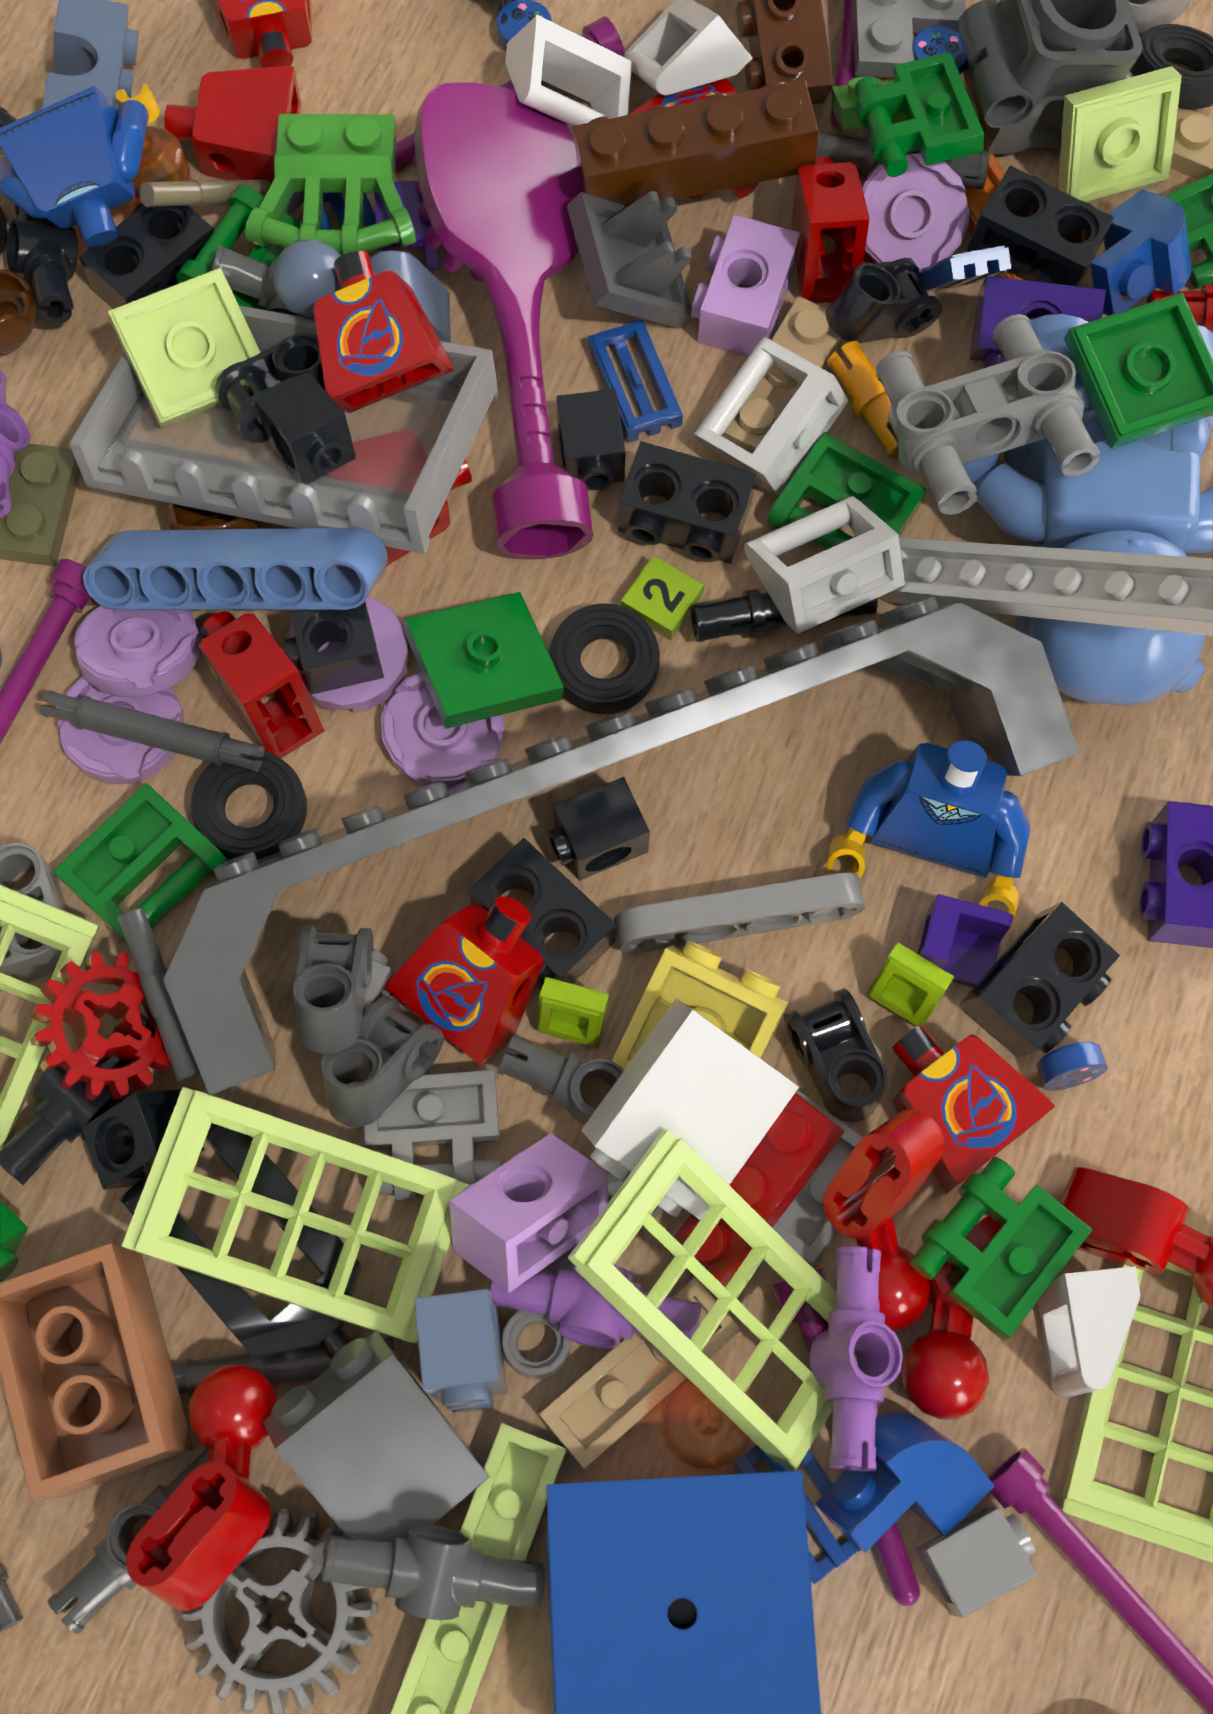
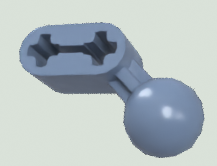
[272,239,451,343]

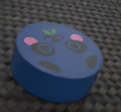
[497,0,552,51]
[913,26,967,75]
[1037,1041,1108,1091]

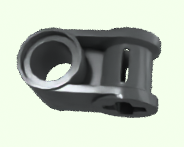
[293,926,373,1055]
[321,996,444,1127]

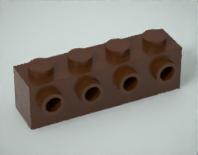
[737,0,834,105]
[573,79,819,207]

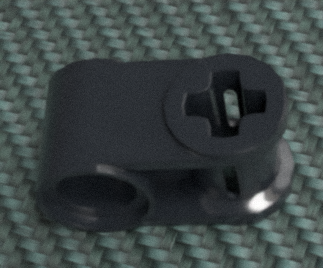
[826,257,943,344]
[214,333,326,443]
[784,988,888,1123]

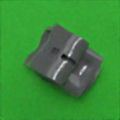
[957,0,1142,154]

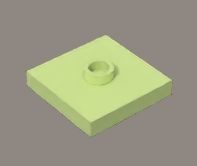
[1058,66,1182,202]
[108,268,261,428]

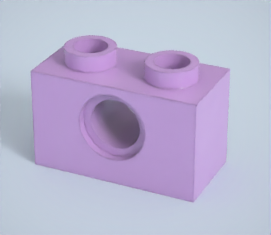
[691,215,801,357]
[449,1133,608,1293]

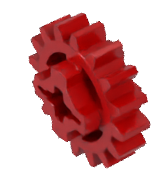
[30,952,171,1100]

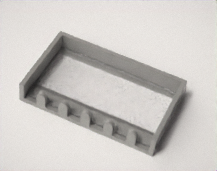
[69,306,499,554]

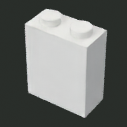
[582,998,799,1220]

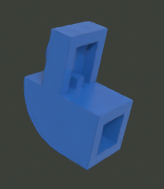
[1090,189,1191,316]
[815,1413,994,1553]

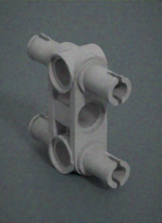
[876,314,1100,515]

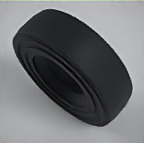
[1130,24,1213,109]
[549,603,660,714]
[191,751,307,860]

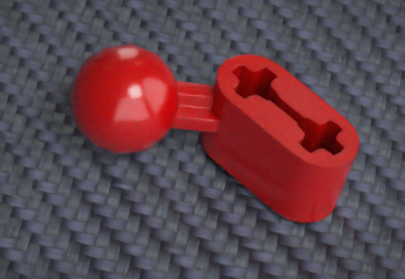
[823,1109,944,1331]
[1059,1167,1213,1310]
[901,1203,1019,1419]
[126,1364,277,1611]

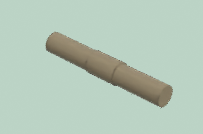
[140,179,271,207]

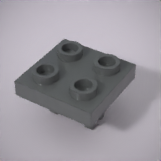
[567,191,692,329]

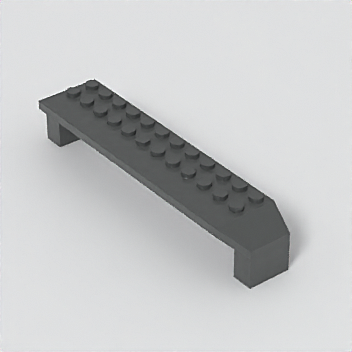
[163,597,1080,1096]

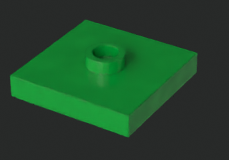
[1064,292,1213,449]
[404,592,564,729]

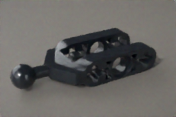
[119,1123,362,1361]

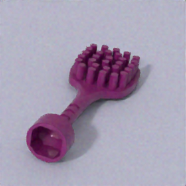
[413,82,593,560]

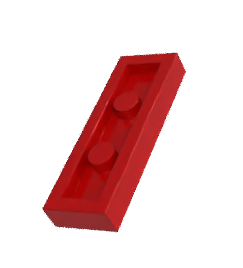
[665,1092,845,1288]

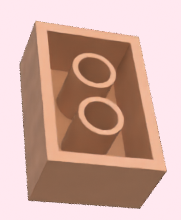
[0,1243,194,1500]

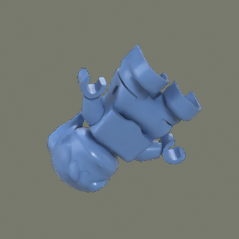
[963,314,1213,706]

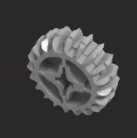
[181,1509,378,1714]

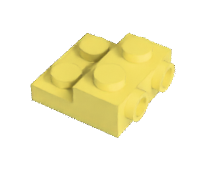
[612,940,789,1070]

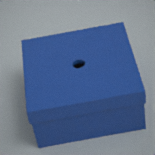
[546,1471,821,1714]

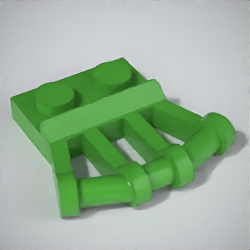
[245,114,416,255]

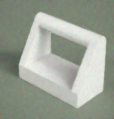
[624,0,752,95]
[505,15,632,126]
[693,337,849,497]
[744,496,905,634]
[1037,1266,1141,1398]

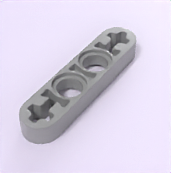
[614,873,865,953]

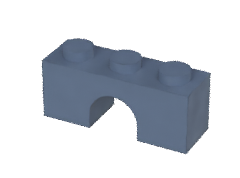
[42,0,138,112]
[414,1289,507,1413]

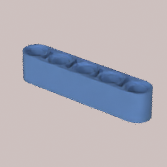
[83,528,387,610]

